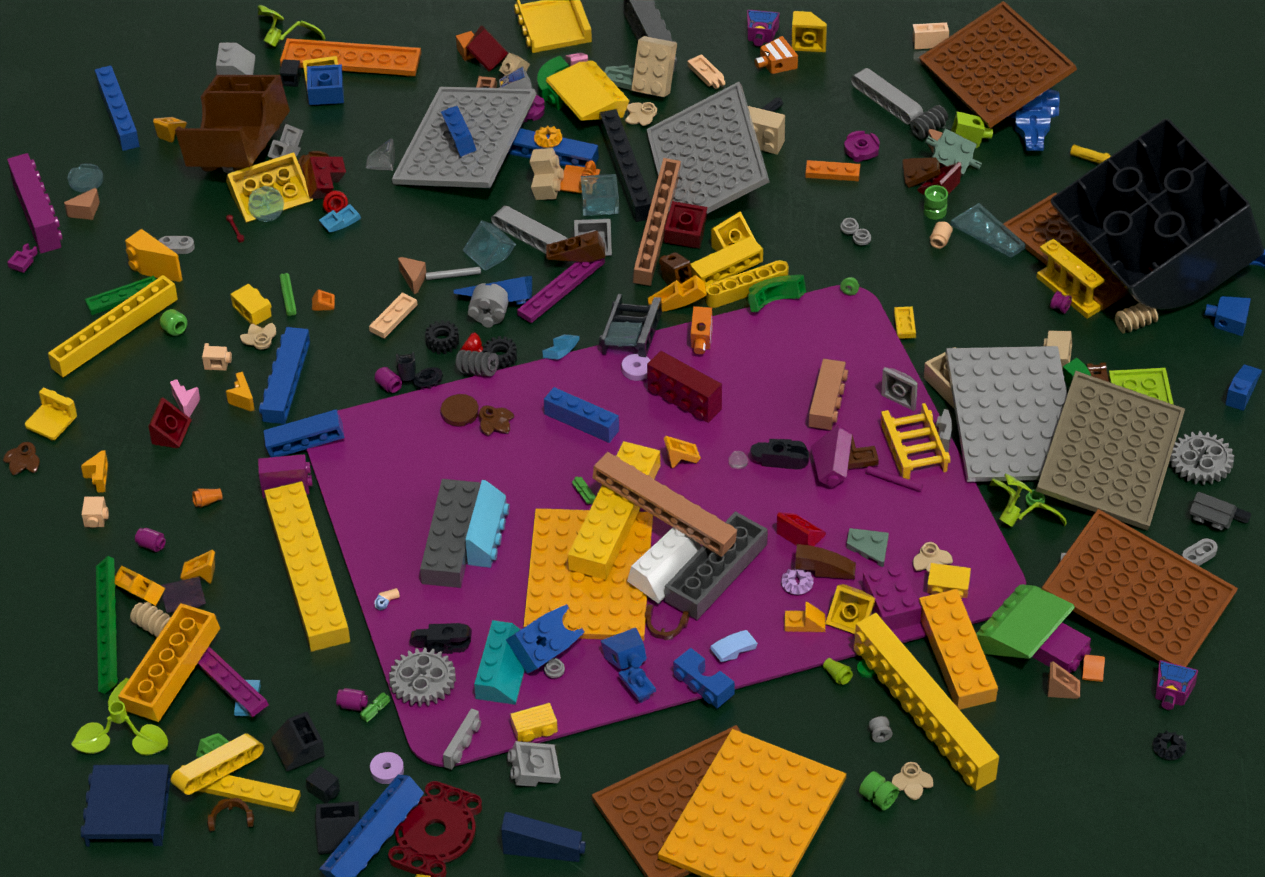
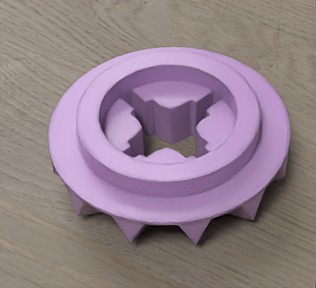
[781,569,813,595]

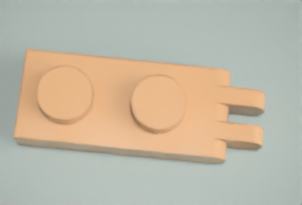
[687,54,725,89]

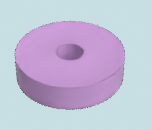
[622,354,650,381]
[370,752,404,784]

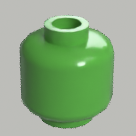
[160,309,188,336]

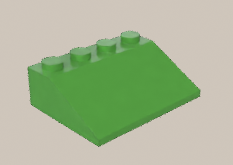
[976,584,1075,659]

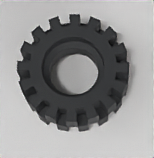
[425,320,459,354]
[483,336,517,370]

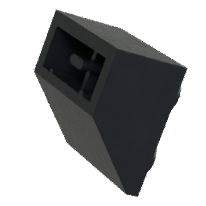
[271,711,325,771]
[316,801,361,854]

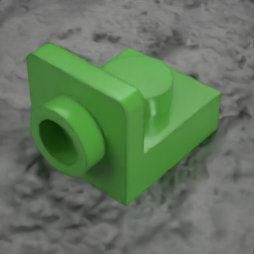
[196,733,229,758]

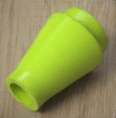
[823,658,853,685]

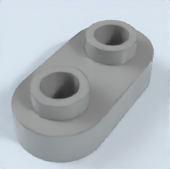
[158,236,195,254]
[1182,538,1218,566]

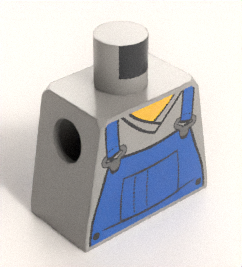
[499,66,533,89]

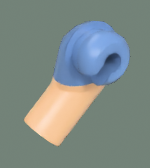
[375,588,400,610]

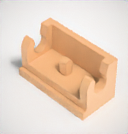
[913,22,949,49]

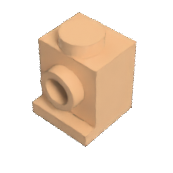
[202,343,232,371]

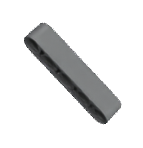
[851,68,923,124]
[491,206,568,254]

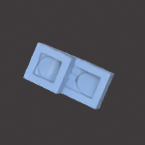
[710,630,758,662]

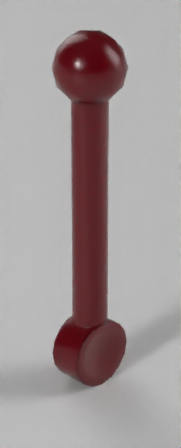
[226,215,244,242]

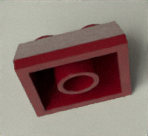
[664,201,708,249]

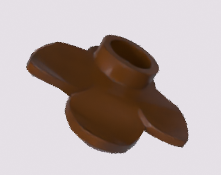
[479,405,514,436]
[3,442,40,476]

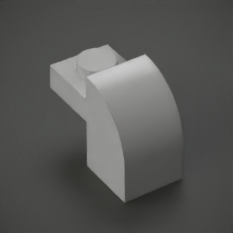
[268,124,303,159]

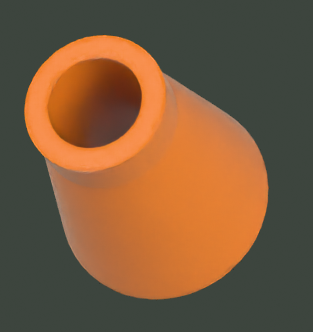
[192,488,222,508]

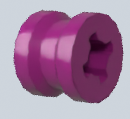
[1050,291,1072,313]

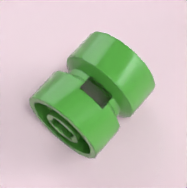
[924,185,948,220]
[859,771,899,810]

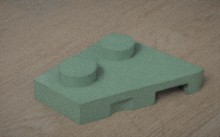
[604,65,635,90]
[847,528,889,567]

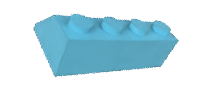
[465,480,510,568]

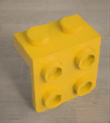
[25,387,77,440]

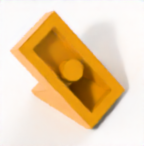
[153,117,187,143]
[226,372,255,411]
[663,436,701,468]
[81,450,108,492]
[180,550,215,584]
[785,602,825,632]

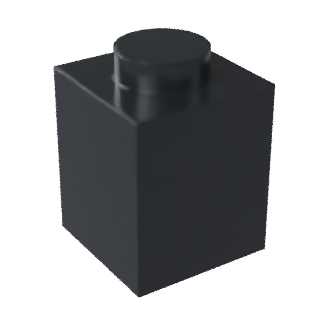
[280,59,302,87]
[306,766,340,803]

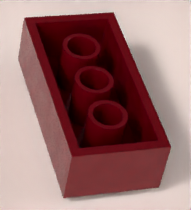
[647,351,722,423]

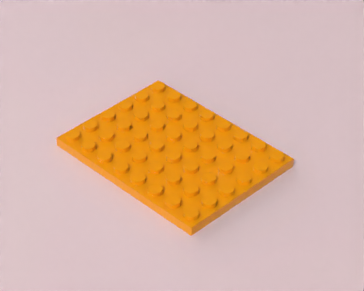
[524,508,653,641]
[658,729,846,877]

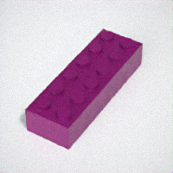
[7,153,63,254]

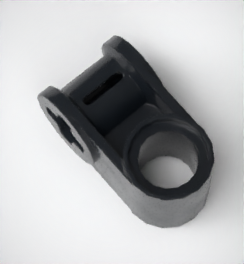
[396,352,416,381]

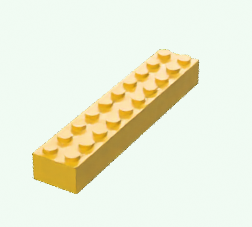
[264,481,350,652]
[854,613,999,791]

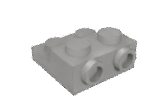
[508,741,561,787]

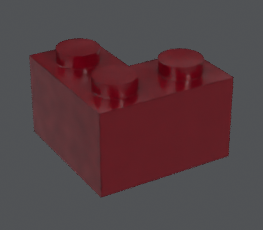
[302,157,346,198]

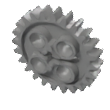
[1170,431,1234,485]
[389,648,456,706]

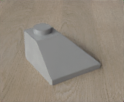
[882,367,918,411]

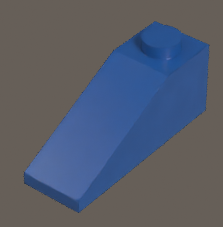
[1226,364,1262,411]

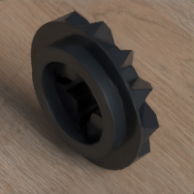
[413,367,443,390]
[1153,730,1187,760]

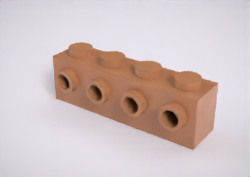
[809,359,848,430]

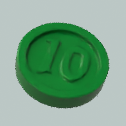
[857,660,876,678]

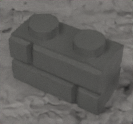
[1189,492,1237,530]

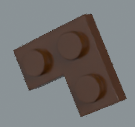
[848,435,879,469]

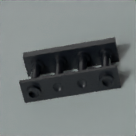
[599,294,662,357]

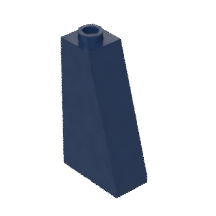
[501,812,586,862]

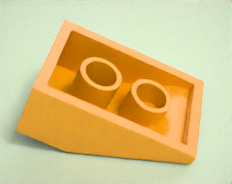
[125,229,182,282]

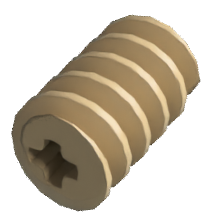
[1115,303,1158,334]
[130,602,171,637]

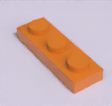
[806,160,860,181]

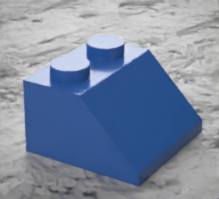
[307,64,344,105]

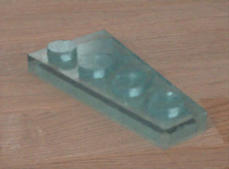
[951,203,1025,257]

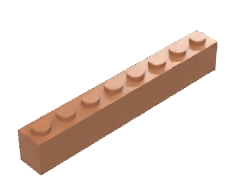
[633,158,681,286]
[593,452,737,557]

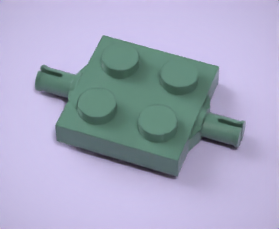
[925,128,982,176]

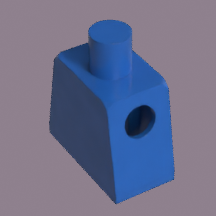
[1205,296,1251,336]
[601,627,647,669]

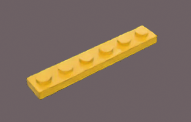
[181,765,301,812]

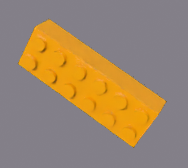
[919,589,998,710]
[118,603,220,722]

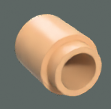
[930,222,953,249]

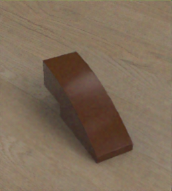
[795,544,856,579]

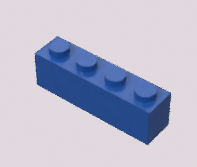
[544,387,619,443]
[264,409,345,457]

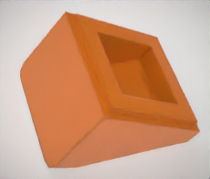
[312,289,335,311]
[1082,655,1105,682]

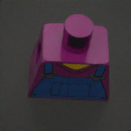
[747,10,780,46]
[1155,660,1198,710]

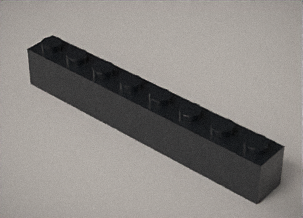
[600,109,652,222]

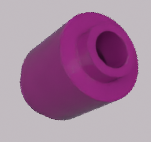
[375,367,402,393]
[135,528,166,552]
[336,688,368,711]

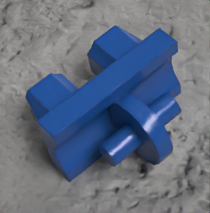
[619,666,656,703]

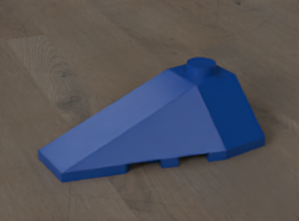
[453,276,532,305]

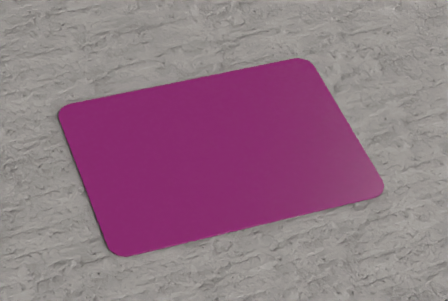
[306,285,1026,767]

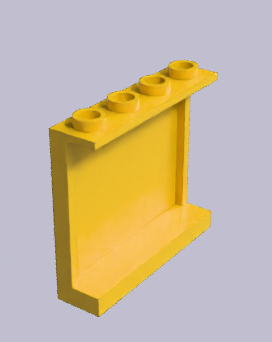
[514,0,592,53]

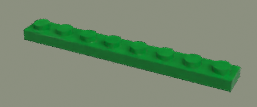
[96,556,118,694]

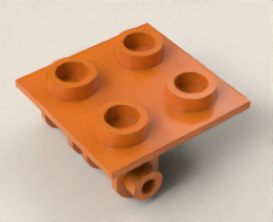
[560,160,600,195]

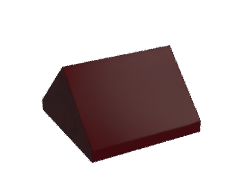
[466,25,508,71]
[917,162,961,195]
[148,397,192,448]

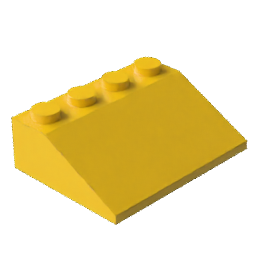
[546,61,629,121]
[226,152,313,223]

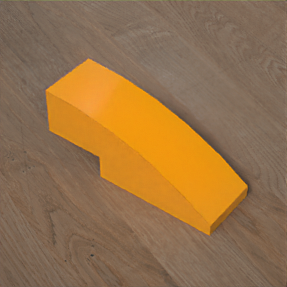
[648,275,707,312]
[115,565,165,606]

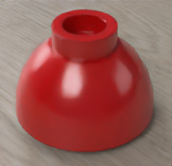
[323,190,348,213]
[460,332,484,352]

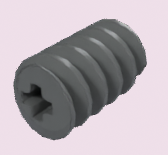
[910,105,948,140]
[456,350,499,376]

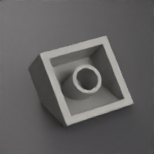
[216,42,256,75]
[574,219,612,255]

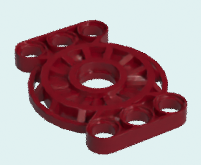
[388,781,482,877]

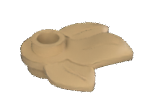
[625,102,657,126]
[240,323,276,349]
[913,542,953,573]
[892,762,933,800]

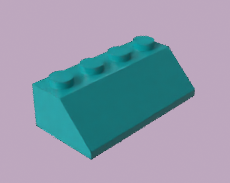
[474,620,525,705]

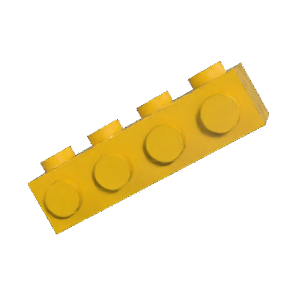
[691,236,763,288]

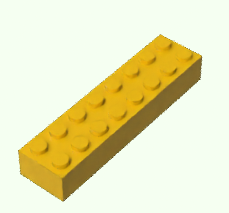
[568,441,660,580]

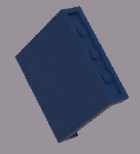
[81,765,171,847]

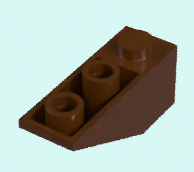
[546,230,606,262]

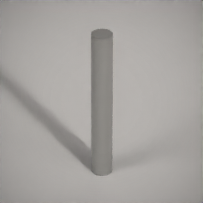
[426,267,481,280]

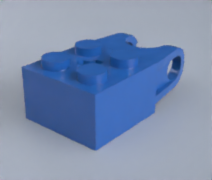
[506,604,585,674]

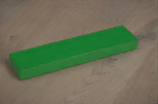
[85,276,156,315]

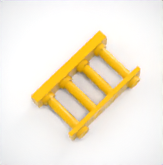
[1037,239,1105,319]
[880,403,950,479]

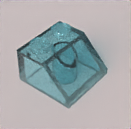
[580,174,619,216]
[463,220,516,271]

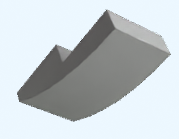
[936,409,952,452]

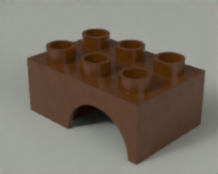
[175,75,290,171]

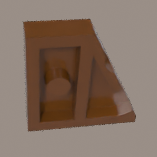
[903,157,941,188]

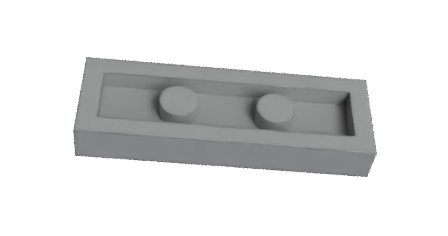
[443,708,481,770]

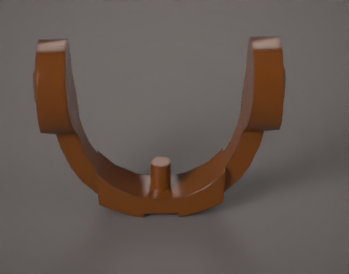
[645,604,689,640]
[208,798,254,831]

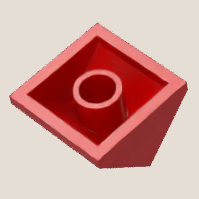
[777,512,826,546]

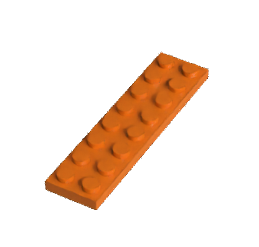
[280,38,421,76]

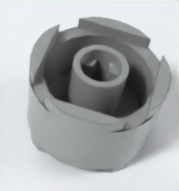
[468,283,509,327]

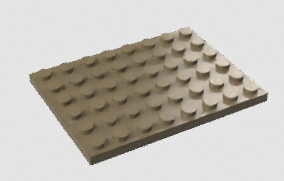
[1036,371,1185,530]

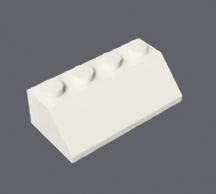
[627,528,701,603]

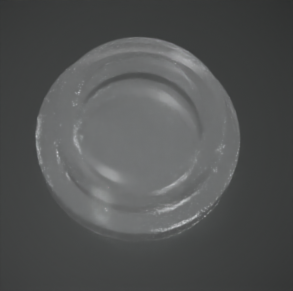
[729,451,748,469]

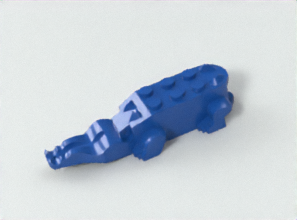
[1007,89,1060,151]

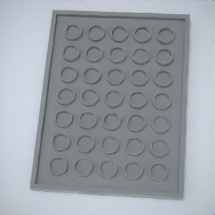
[647,82,769,213]
[392,87,536,188]
[945,346,1067,482]

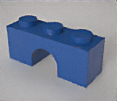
[441,106,477,157]
[673,648,735,708]

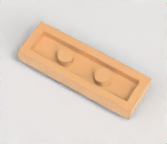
[369,293,418,338]

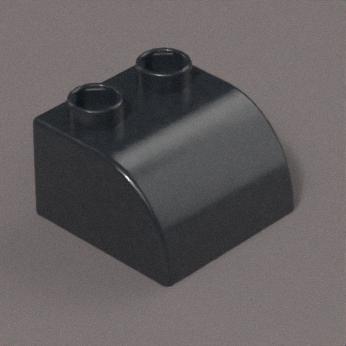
[1051,119,1264,309]

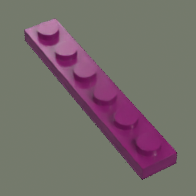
[517,258,605,323]
[197,646,268,717]

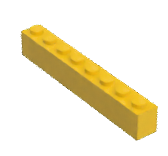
[48,275,178,377]

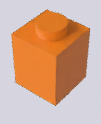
[456,31,475,61]

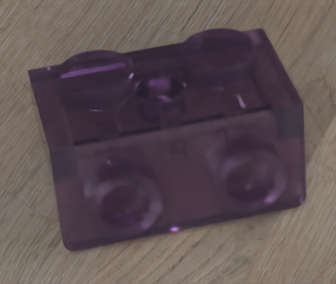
[161,577,206,613]

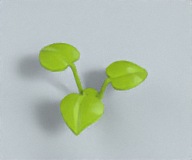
[257,5,325,47]
[990,473,1067,527]
[71,678,168,756]

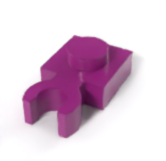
[7,243,38,273]

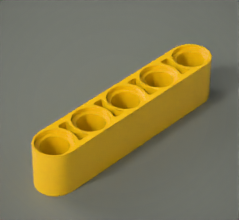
[706,260,789,308]
[171,734,264,795]

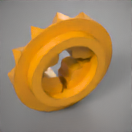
[534,125,562,148]

